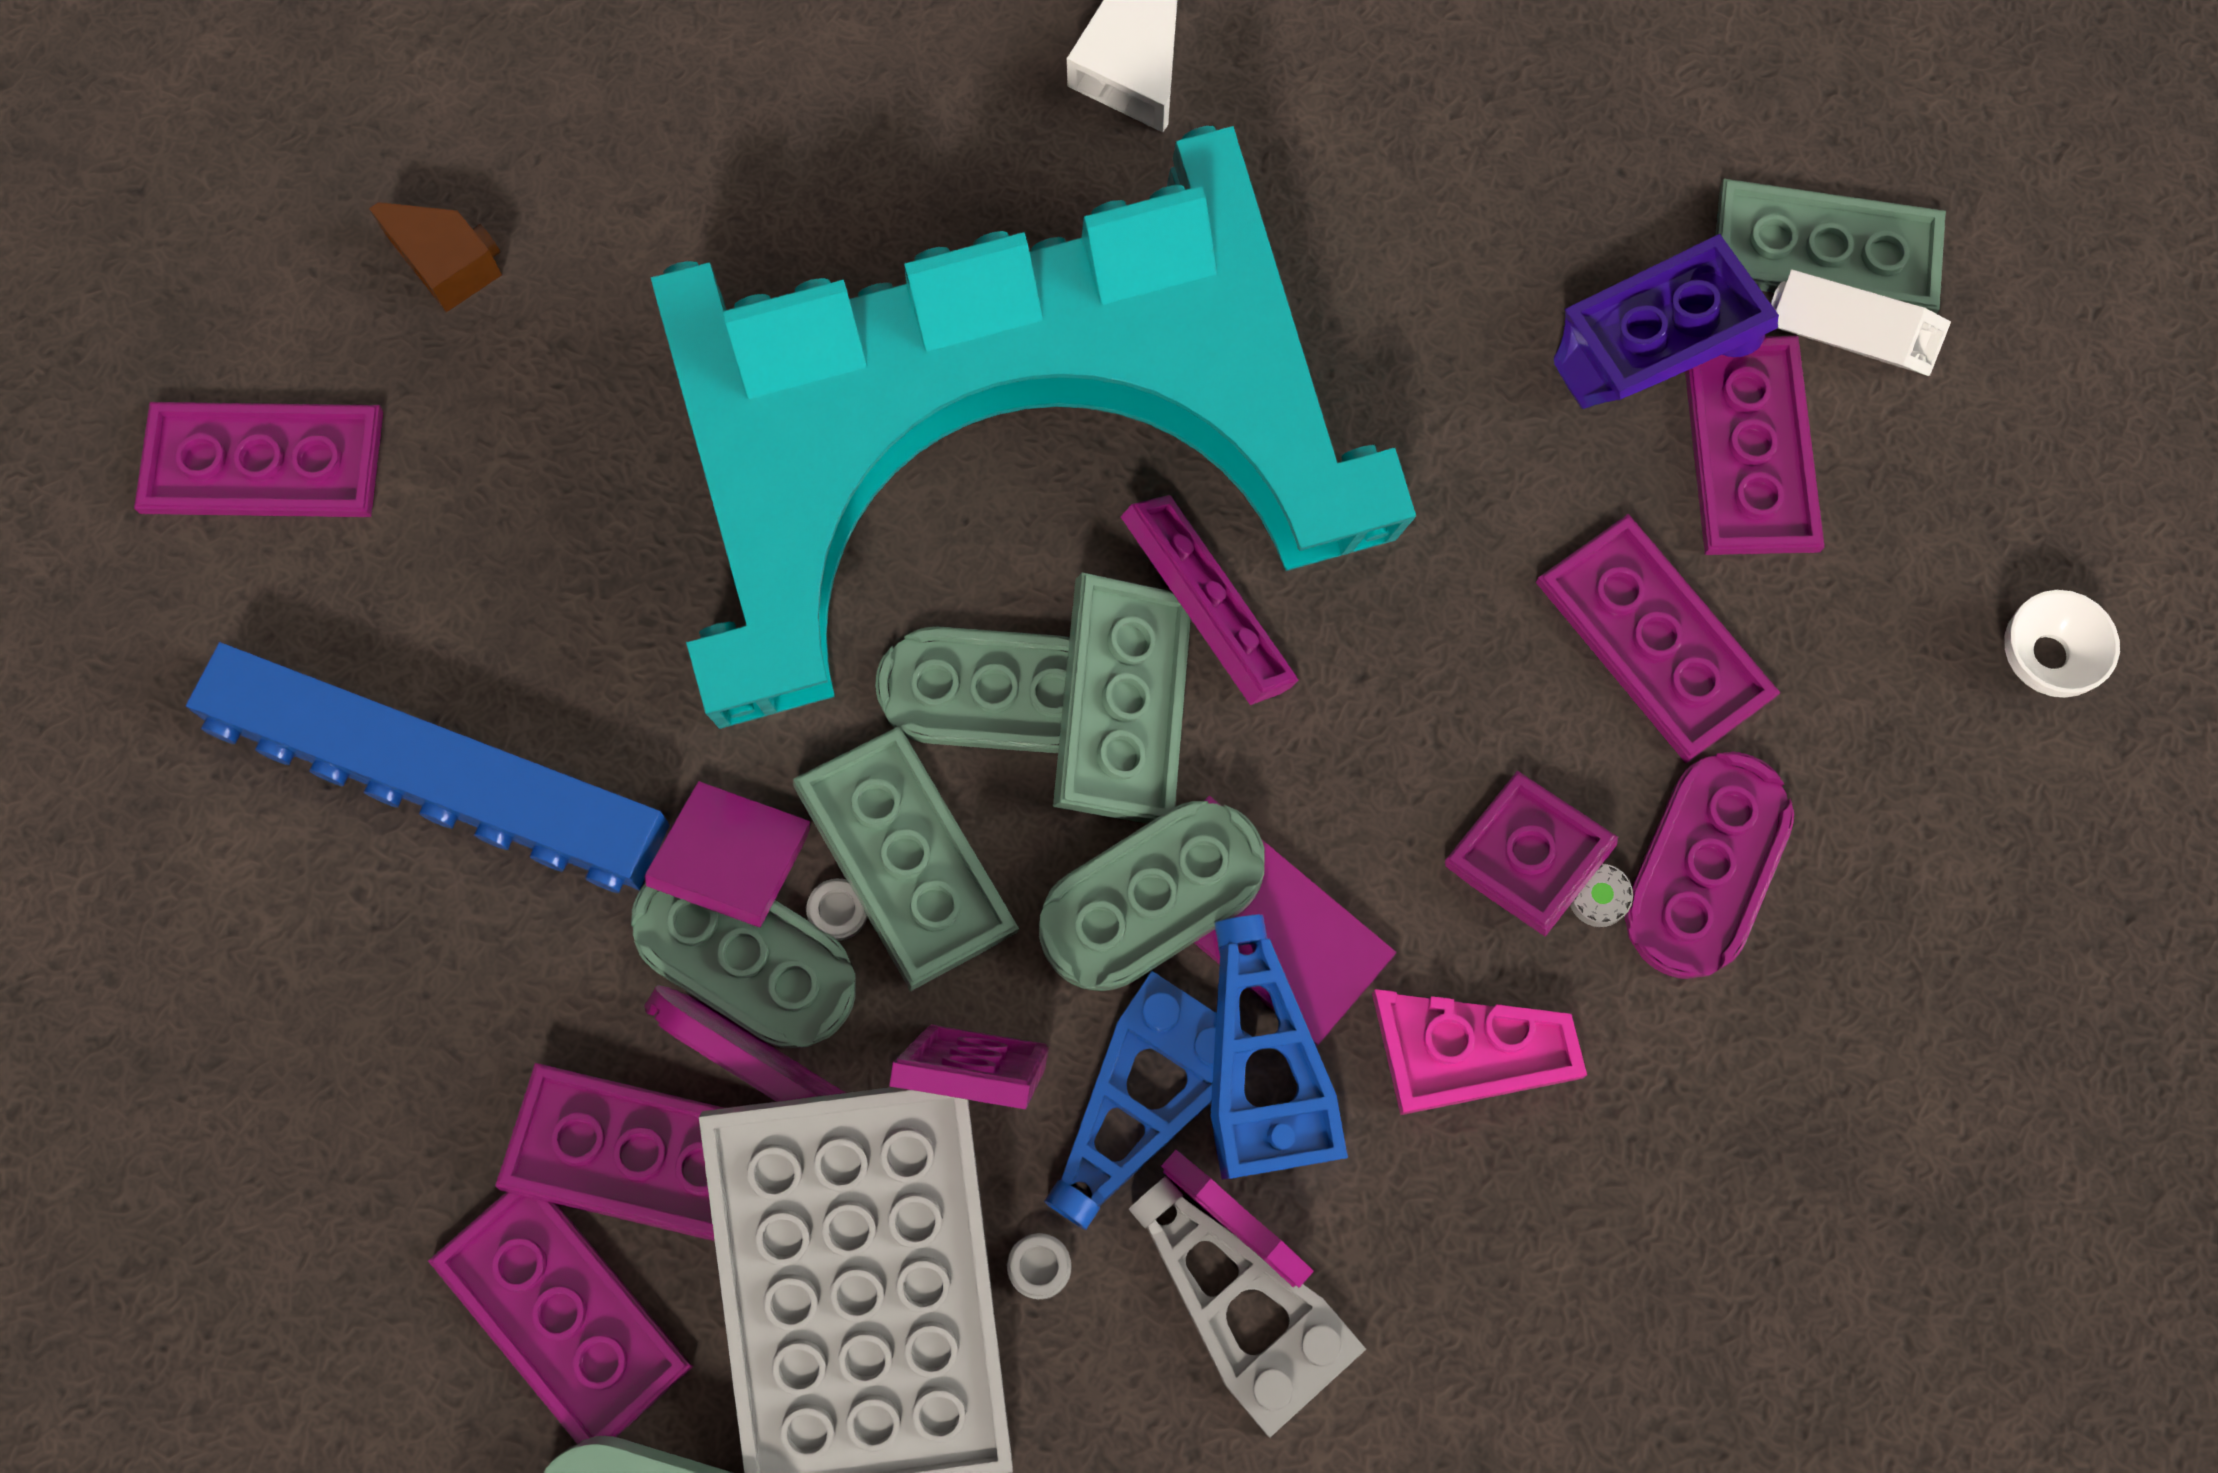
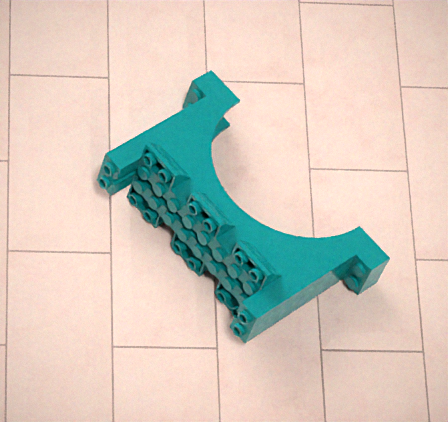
[651,126,1416,729]

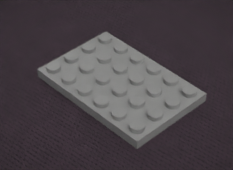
[699,1087,1013,1473]

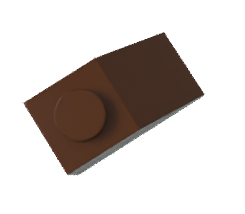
[369,202,502,313]

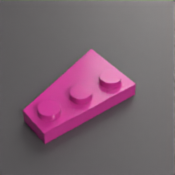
[1372,989,1587,1115]

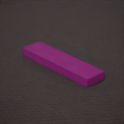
[1121,495,1299,705]

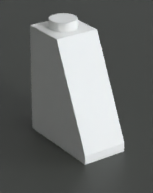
[1067,0,1177,132]
[1771,269,1951,376]

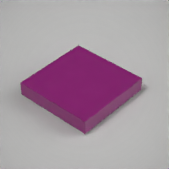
[1445,771,1618,937]
[645,781,810,928]

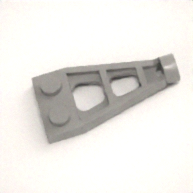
[1129,1176,1366,1438]

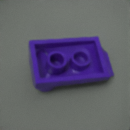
[1554,234,1779,409]

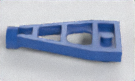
[1211,914,1348,1180]
[1044,971,1252,1230]

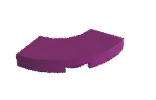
[1161,1150,1313,1288]

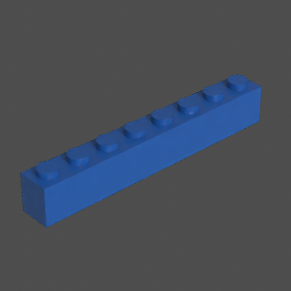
[186,642,670,893]

